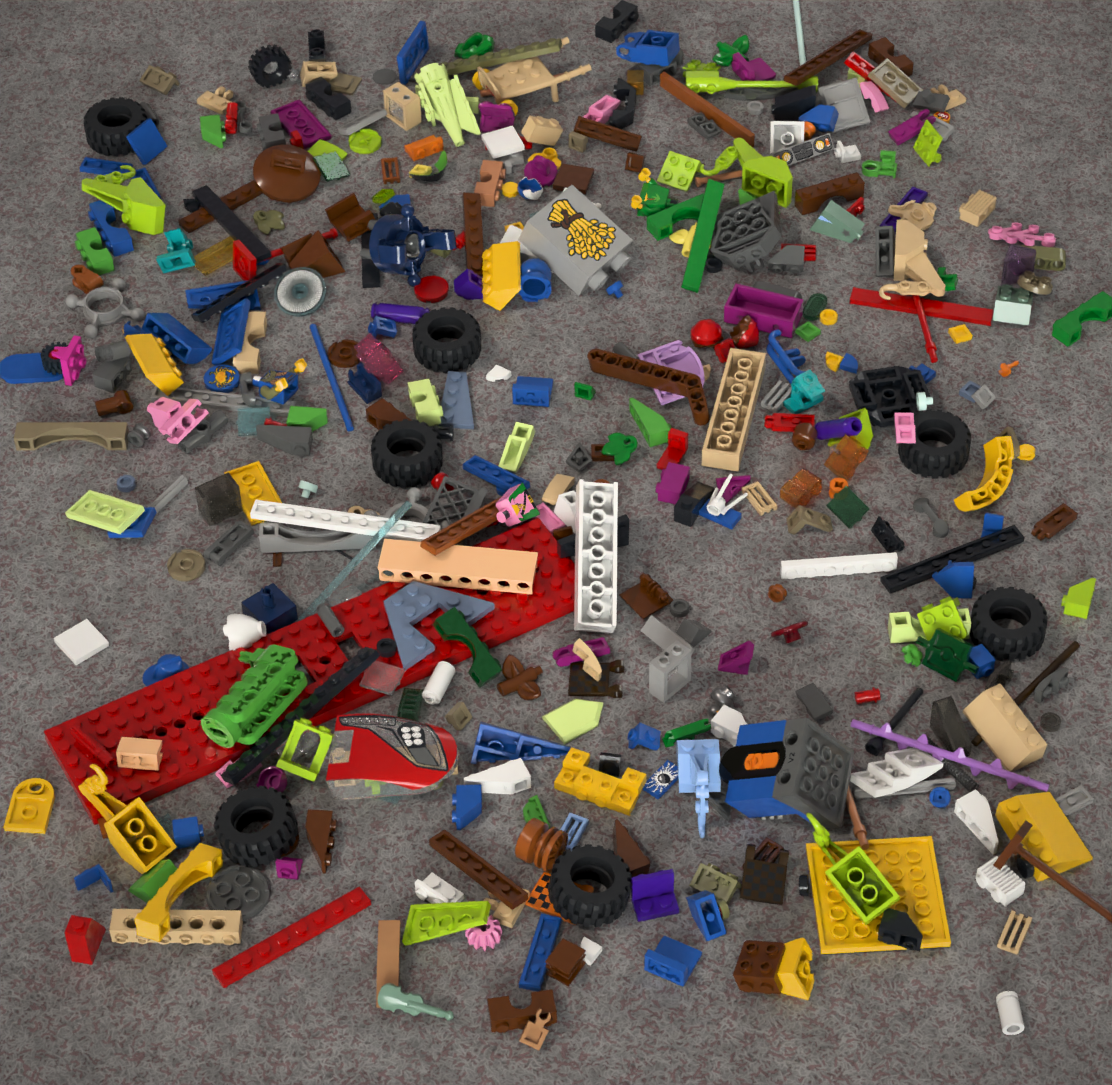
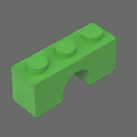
[74,227,115,275]

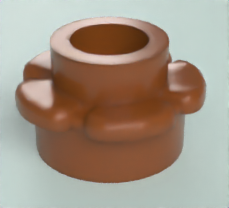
[768,584,787,602]

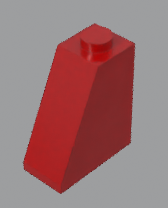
[64,915,106,965]

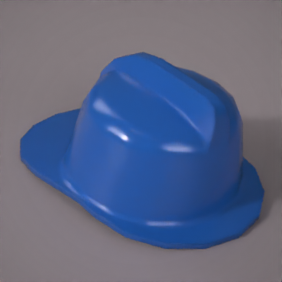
[142,654,189,686]

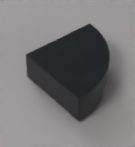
[183,199,201,213]

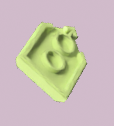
[542,698,603,744]

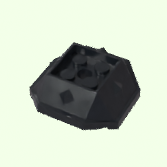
[849,366,930,427]

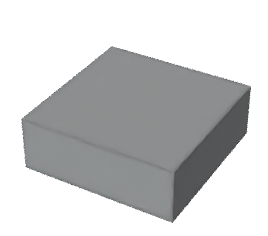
[971,384,996,409]

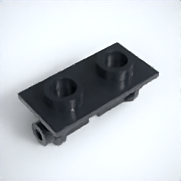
[871,516,905,553]

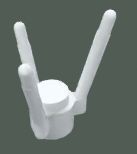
[706,474,748,516]

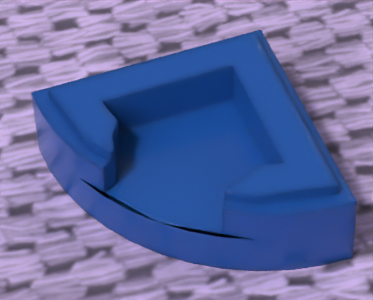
[840,353,858,374]

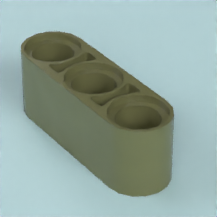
[1015,245,1066,271]

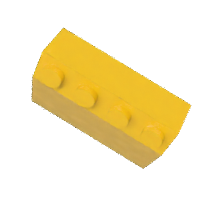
[995,792,1093,882]

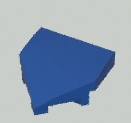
[932,560,974,598]

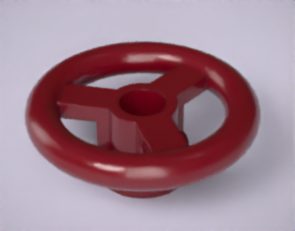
[771,620,808,644]

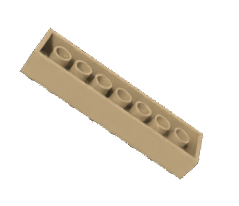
[702,348,766,472]

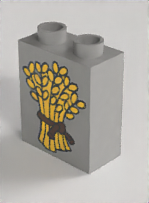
[518,185,633,295]

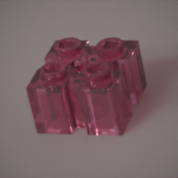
[354,333,404,385]

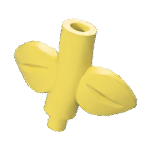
[669,222,712,257]

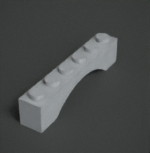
[259,523,376,553]

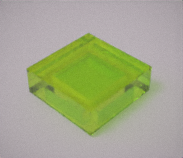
[371,189,395,203]

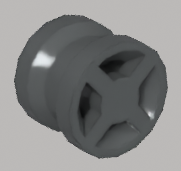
[127,423,151,447]

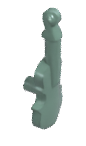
[378,983,454,1021]

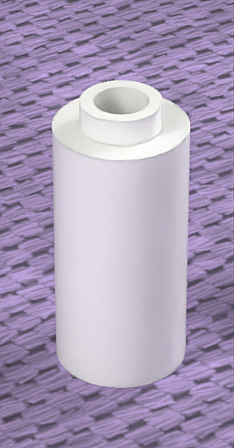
[422,661,456,704]

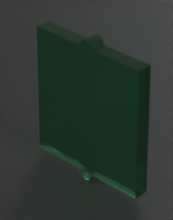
[313,151,350,182]
[826,486,869,529]

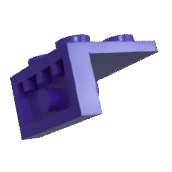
[631,869,679,922]

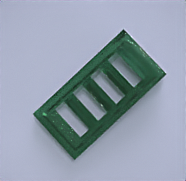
[397,688,424,723]

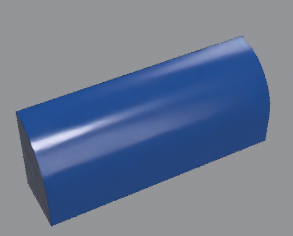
[142,313,212,364]

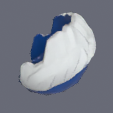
[517,177,543,200]

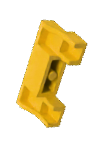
[554,747,647,816]

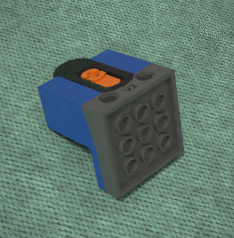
[719,718,854,829]

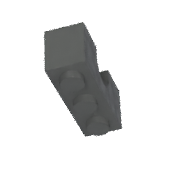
[257,113,286,151]

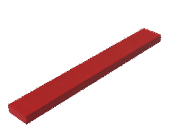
[850,287,994,326]

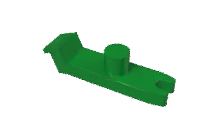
[662,719,711,747]

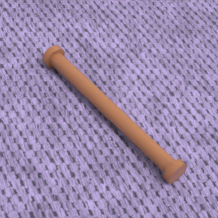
[695,170,742,187]

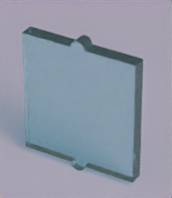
[236,407,270,437]

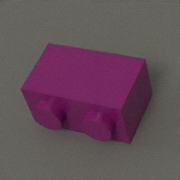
[655,462,690,504]

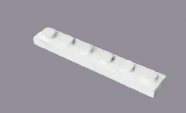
[780,552,898,579]

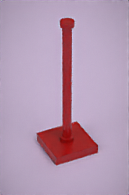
[233,228,338,281]

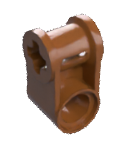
[71,264,104,294]

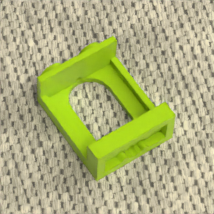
[276,718,335,782]

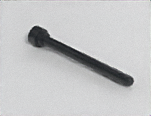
[865,688,923,756]

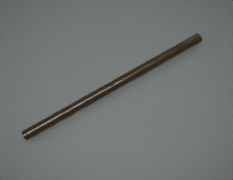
[971,641,1080,747]

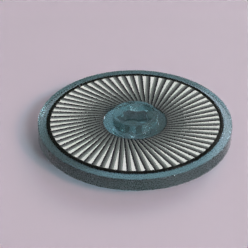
[274,267,327,317]

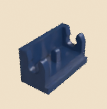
[347,362,382,404]

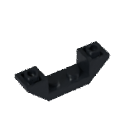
[308,29,326,62]
[609,78,636,129]

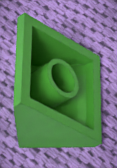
[128,859,177,903]

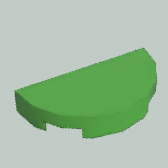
[523,795,550,829]

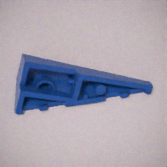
[471,721,579,764]

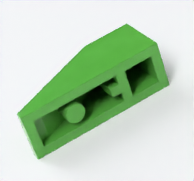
[629,397,672,447]

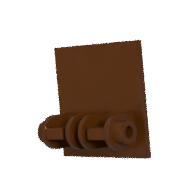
[619,573,673,619]

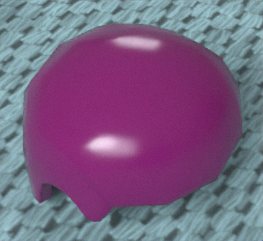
[257,766,288,793]

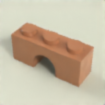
[474,160,506,207]

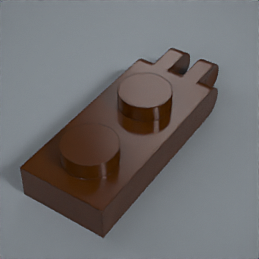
[1031,503,1078,541]

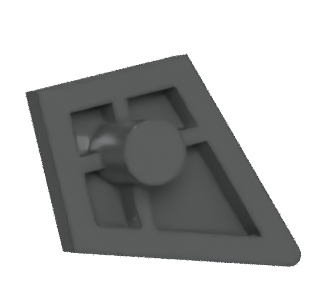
[566,442,593,472]

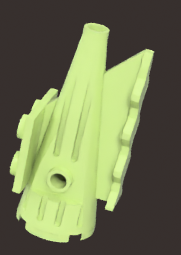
[415,63,481,147]

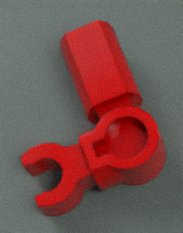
[225,102,239,134]

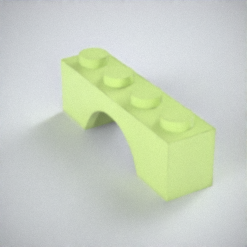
[888,608,971,643]

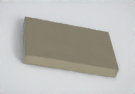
[868,58,923,109]

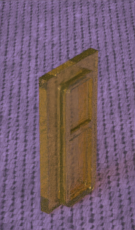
[194,236,235,276]

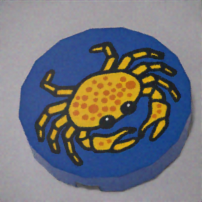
[204,364,240,393]

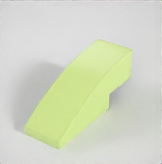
[499,422,535,473]

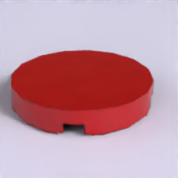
[414,276,449,303]

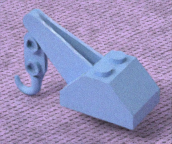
[676,739,721,838]

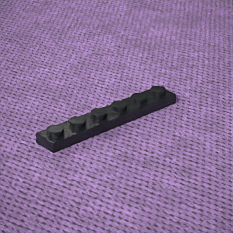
[191,263,287,323]

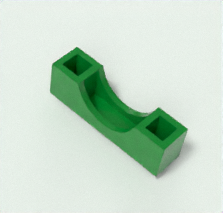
[647,193,704,241]
[1052,291,1112,347]

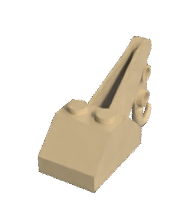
[879,220,945,300]

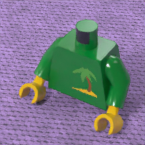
[631,168,678,217]

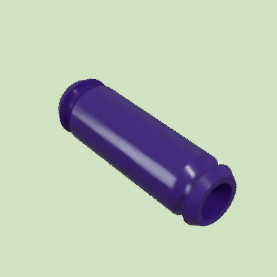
[371,302,430,324]
[815,417,862,440]

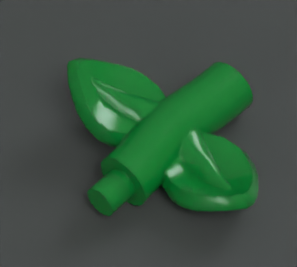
[712,35,749,66]

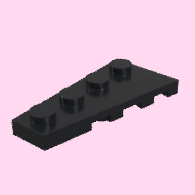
[557,514,630,558]

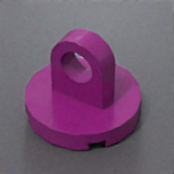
[524,155,558,188]

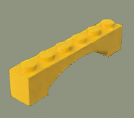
[135,843,223,942]

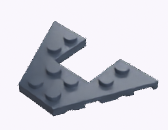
[384,581,495,671]

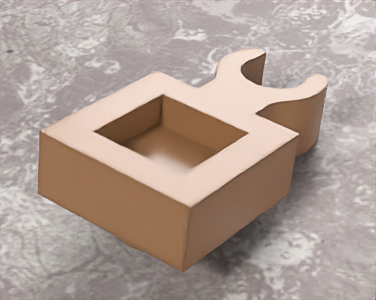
[519,1008,551,1050]

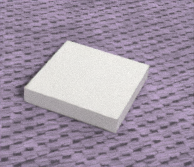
[481,126,525,159]
[54,619,109,665]

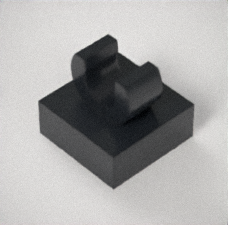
[599,752,621,777]

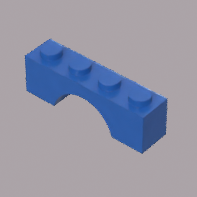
[88,200,134,257]

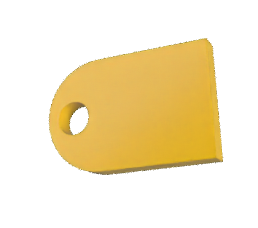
[4,778,55,834]

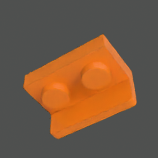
[404,135,443,161]

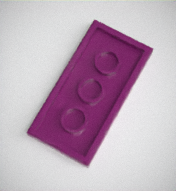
[271,99,332,150]

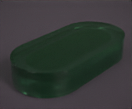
[803,293,827,321]

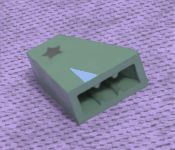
[810,200,865,243]

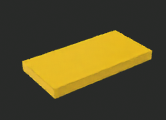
[224,461,282,526]

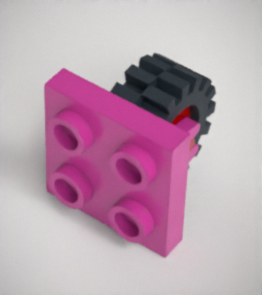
[41,335,87,386]

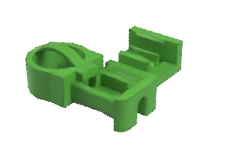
[861,150,897,178]

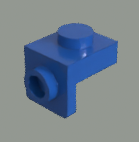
[627,723,661,751]

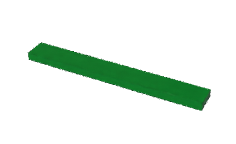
[681,179,725,293]

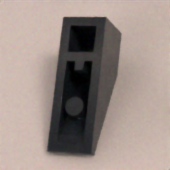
[674,482,715,527]

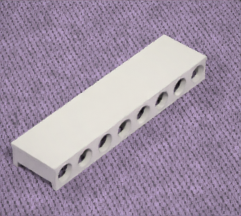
[574,479,618,633]

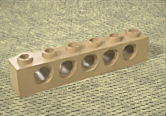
[109,909,243,945]

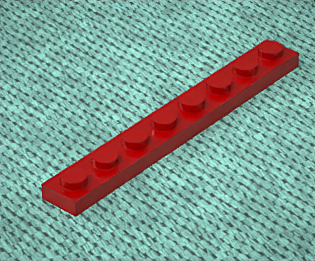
[212,886,371,988]

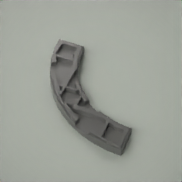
[725,68,797,101]

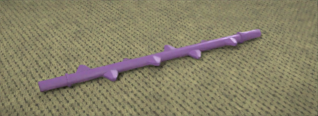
[851,719,1049,792]

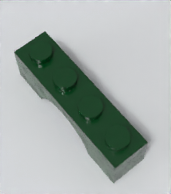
[433,607,502,688]

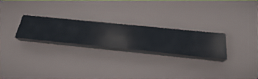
[192,185,272,263]
[880,525,1025,594]

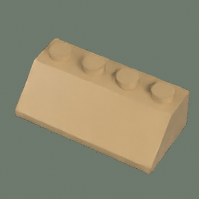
[963,684,1047,772]

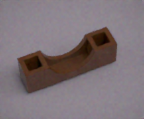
[795,172,865,216]

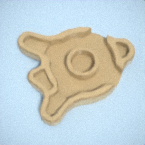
[888,200,936,231]

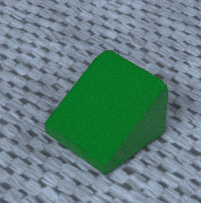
[574,382,596,401]

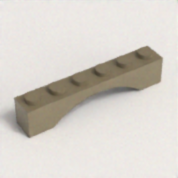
[14,422,129,450]

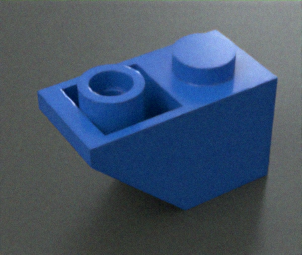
[798,104,839,132]
[452,785,482,830]

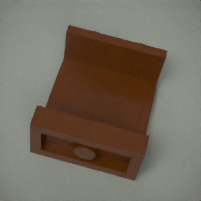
[325,193,375,242]

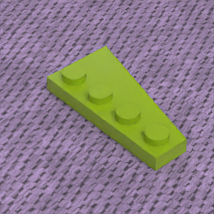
[402,901,491,946]

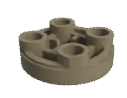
[1017,271,1053,295]

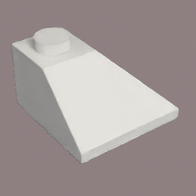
[770,121,804,153]

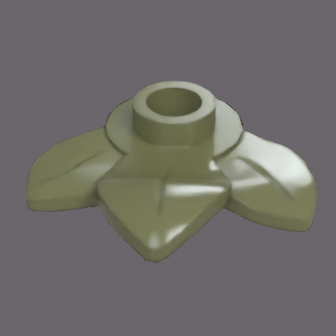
[253,210,285,235]

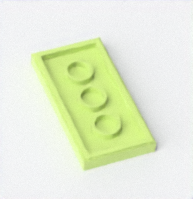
[65,490,145,534]

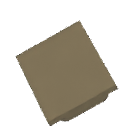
[328,73,362,95]

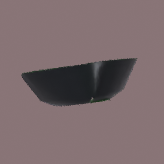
[409,150,447,182]

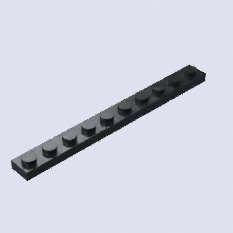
[221,647,380,785]

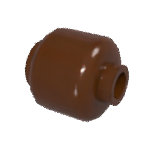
[792,423,818,450]

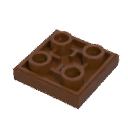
[553,163,594,195]

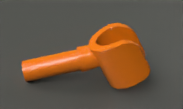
[999,360,1019,377]

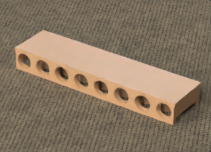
[377,539,538,594]

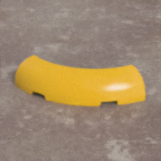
[954,436,1014,512]

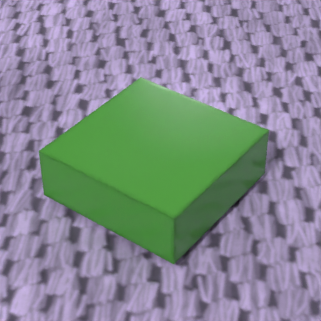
[795,321,821,342]

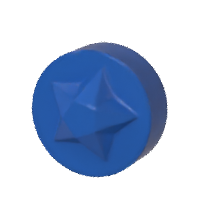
[929,787,951,808]

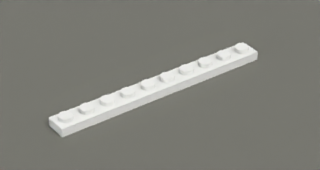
[250,500,441,542]

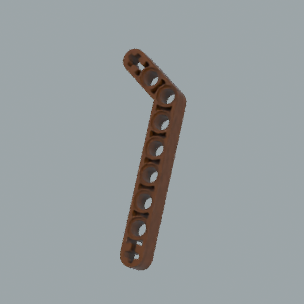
[587,349,710,426]

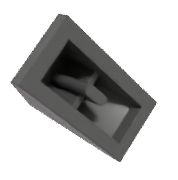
[676,619,711,647]

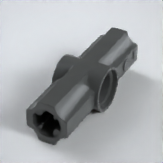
[177,409,228,454]

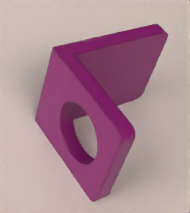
[275,857,303,880]

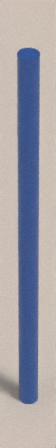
[309,324,354,432]

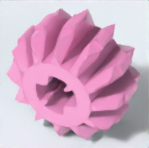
[465,915,502,951]

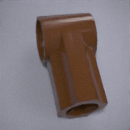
[95,390,133,416]

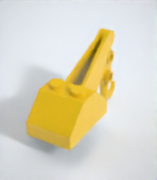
[78,764,177,874]

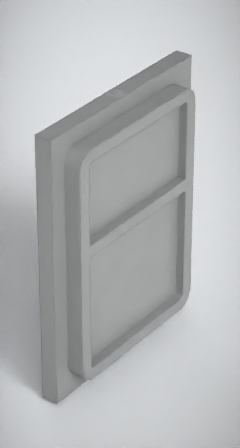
[818,78,870,133]

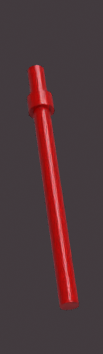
[912,295,938,363]

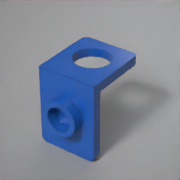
[981,513,1004,537]
[74,864,113,893]

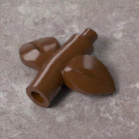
[497,654,543,700]

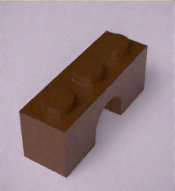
[868,37,914,77]
[487,989,557,1033]

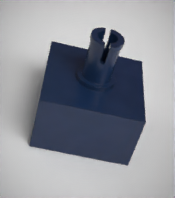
[241,583,298,635]

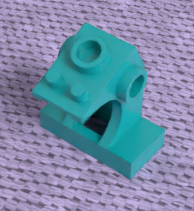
[156,228,196,273]
[783,369,825,414]

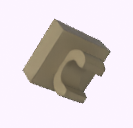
[569,131,588,153]
[444,702,472,731]

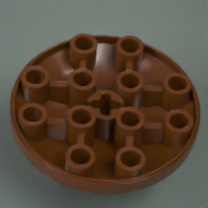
[253,145,321,203]

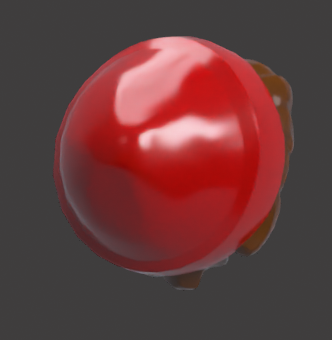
[729,315,759,349]
[690,319,723,348]

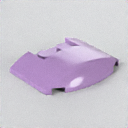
[638,340,705,406]

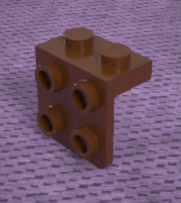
[733,940,785,994]

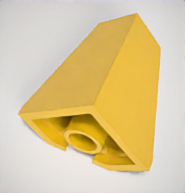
[777,938,814,1000]

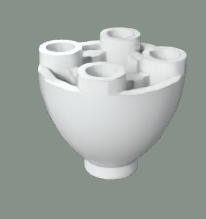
[223,614,266,650]

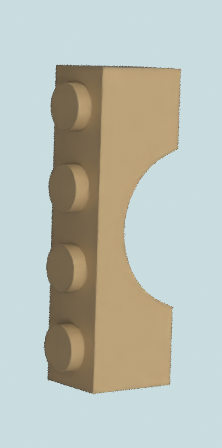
[233,312,267,374]

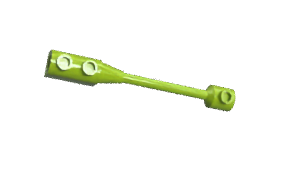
[685,71,818,94]

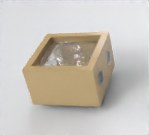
[383,82,422,131]

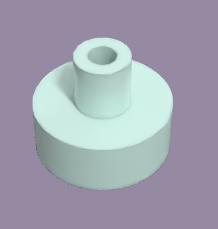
[916,392,933,411]
[298,480,318,498]

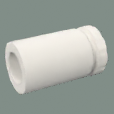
[996,991,1024,1035]

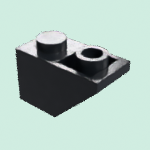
[878,908,923,951]

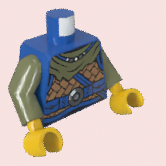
[252,358,307,404]

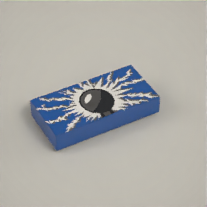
[642,760,678,799]

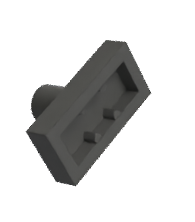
[913,89,950,112]

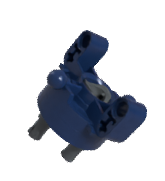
[360,204,457,287]

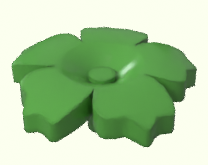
[902,644,923,667]

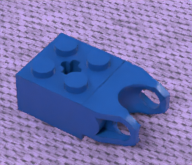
[616,30,680,67]

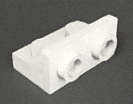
[415,873,464,904]

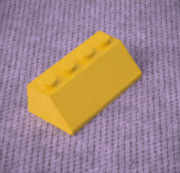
[482,241,521,311]
[125,334,184,396]

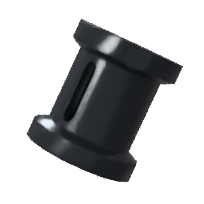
[434,424,454,441]

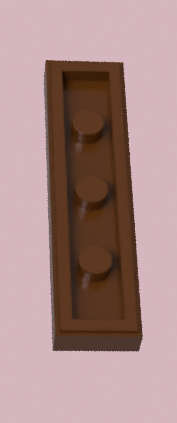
[574,116,642,152]

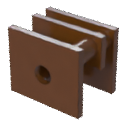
[545,938,586,987]

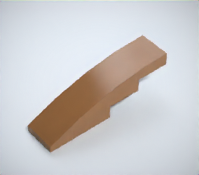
[376,920,401,1008]

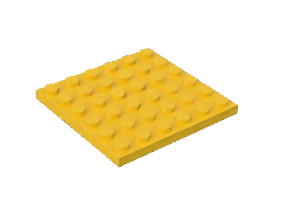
[805,836,951,954]

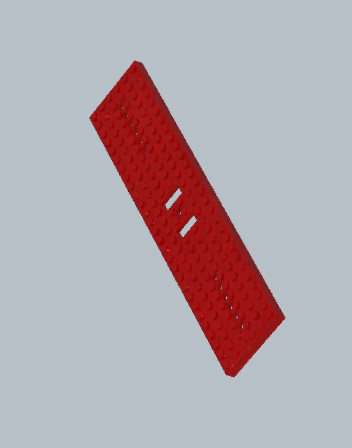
[44,517,575,825]

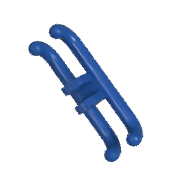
[766,329,808,384]

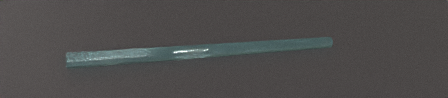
[296,500,412,622]

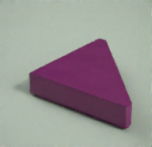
[716,475,751,505]

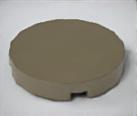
[167,549,206,581]

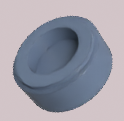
[117,475,136,492]

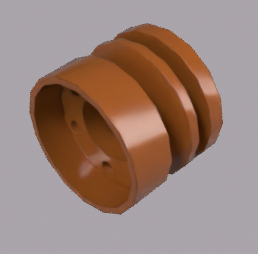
[515,818,568,873]

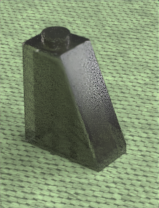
[930,696,972,757]

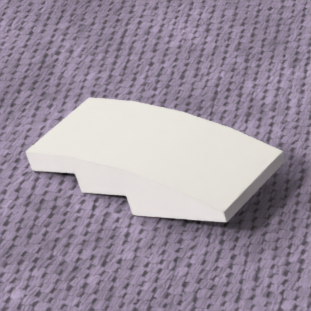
[850,748,943,798]

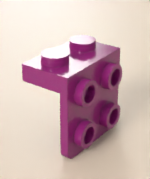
[732,52,776,81]
[479,101,515,133]

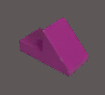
[718,641,754,675]

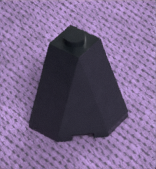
[771,85,816,121]

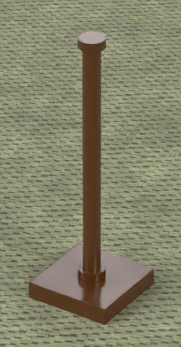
[993,821,1112,923]

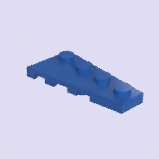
[185,280,261,310]

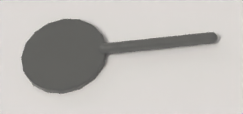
[373,69,416,85]

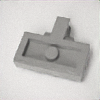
[488,151,524,174]

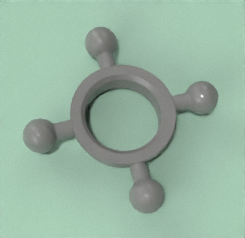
[65,278,145,338]
[364,487,453,541]

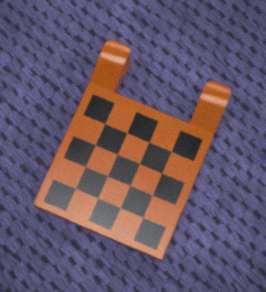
[525,872,594,925]

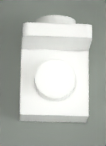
[834,141,861,163]

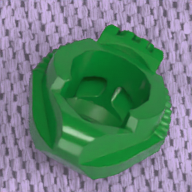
[454,32,495,59]

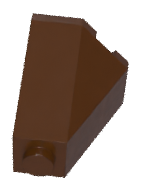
[289,230,346,284]

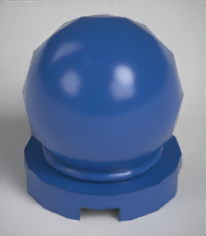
[518,258,552,302]

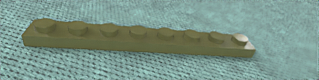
[439,38,562,75]

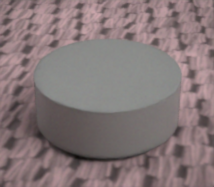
[747,101,763,115]

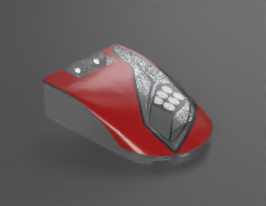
[326,713,459,800]

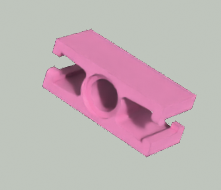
[159,399,209,444]

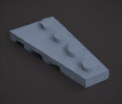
[438,371,474,430]

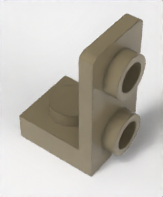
[786,505,833,535]

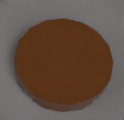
[328,339,364,368]

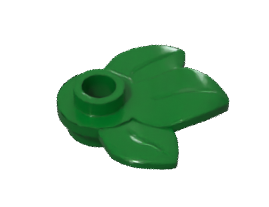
[601,433,638,466]

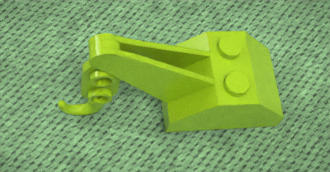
[700,138,793,208]
[81,165,165,235]
[806,812,900,925]

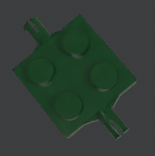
[916,628,979,682]

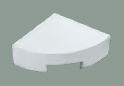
[486,365,511,382]
[581,937,602,966]

